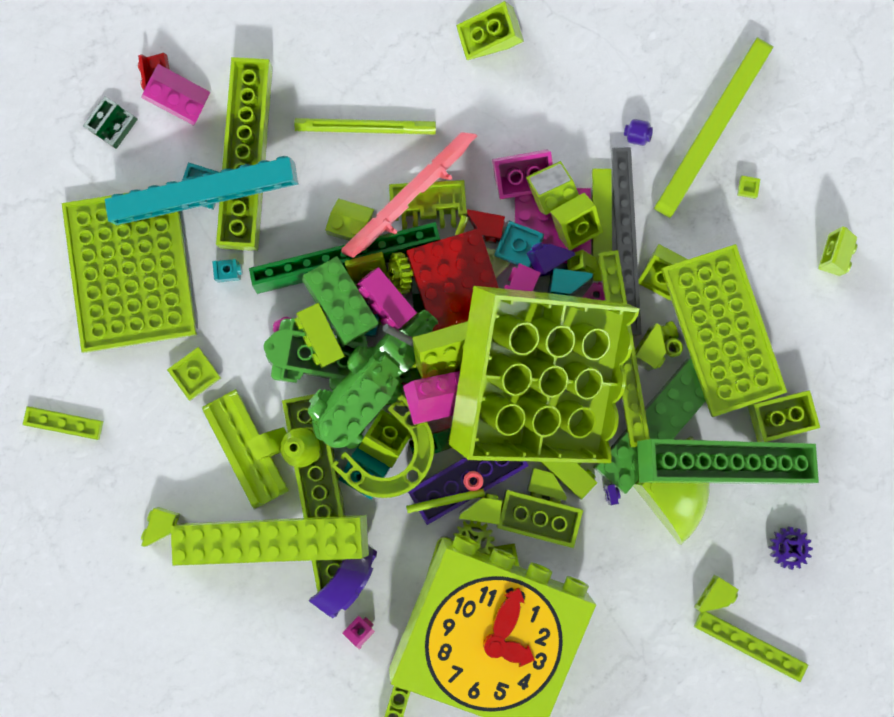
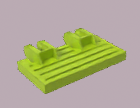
[389,180,467,230]

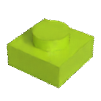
[737,176,761,199]

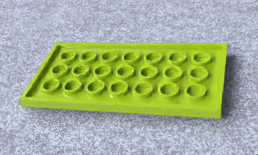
[661,244,787,417]

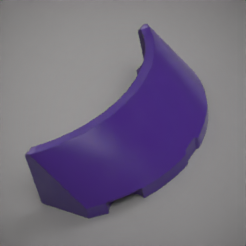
[309,544,377,618]

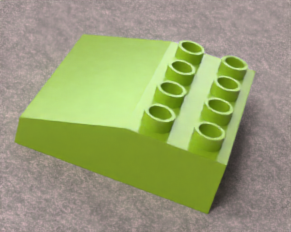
[449,286,640,463]

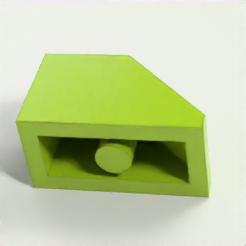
[694,575,739,612]

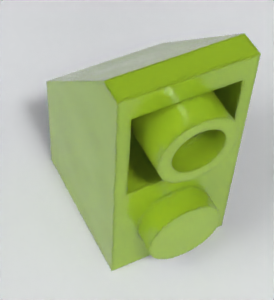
[527,468,567,503]
[141,507,180,547]

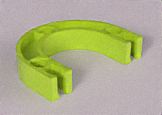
[331,395,434,498]

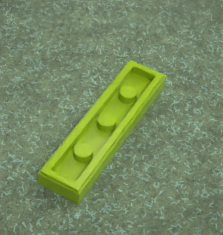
[22,406,104,440]

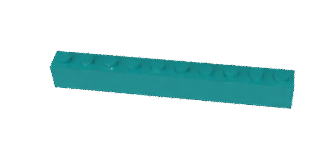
[105,156,299,225]

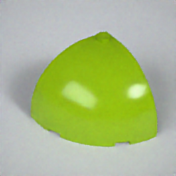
[633,436,710,545]

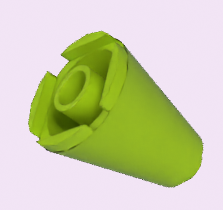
[280,428,320,467]

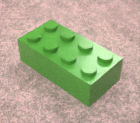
[302,256,379,347]

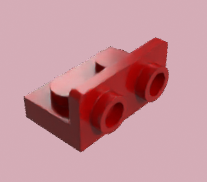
[138,53,170,90]

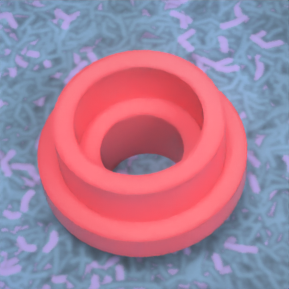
[463,471,483,491]

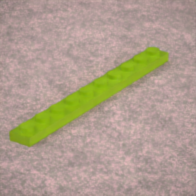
[598,250,650,447]

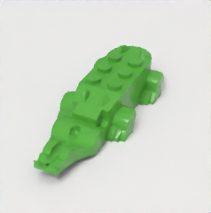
[308,310,438,449]
[263,318,422,390]

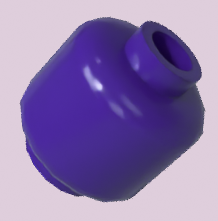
[624,119,653,146]

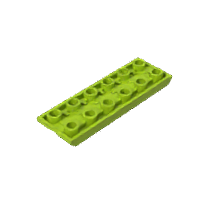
[202,389,289,509]

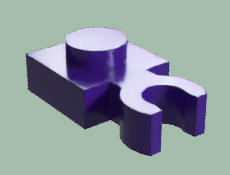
[603,484,621,505]

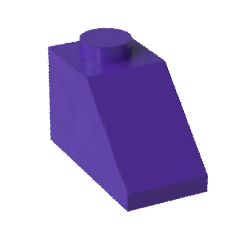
[526,242,575,274]

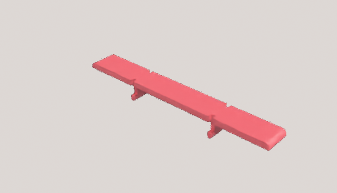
[341,132,477,258]

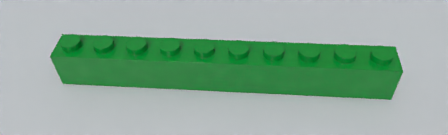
[249,222,441,294]

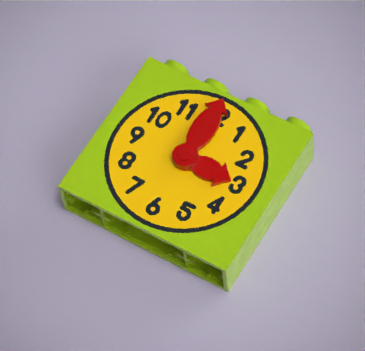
[389,534,596,717]

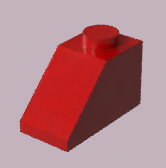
[467,209,505,244]

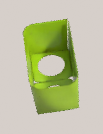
[246,427,287,461]

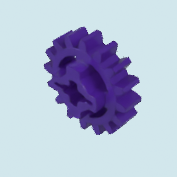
[768,526,813,570]

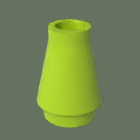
[664,338,683,357]

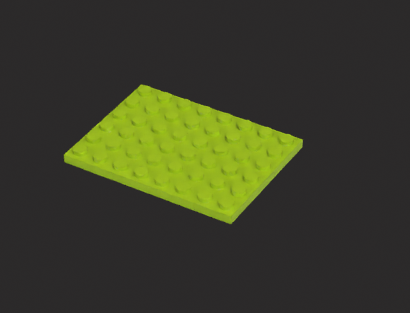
[61,193,197,353]

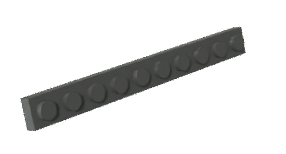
[611,147,642,336]

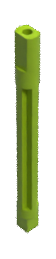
[294,118,436,135]

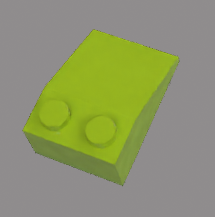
[456,1,524,60]

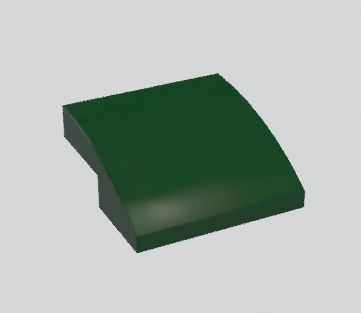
[83,96,138,149]

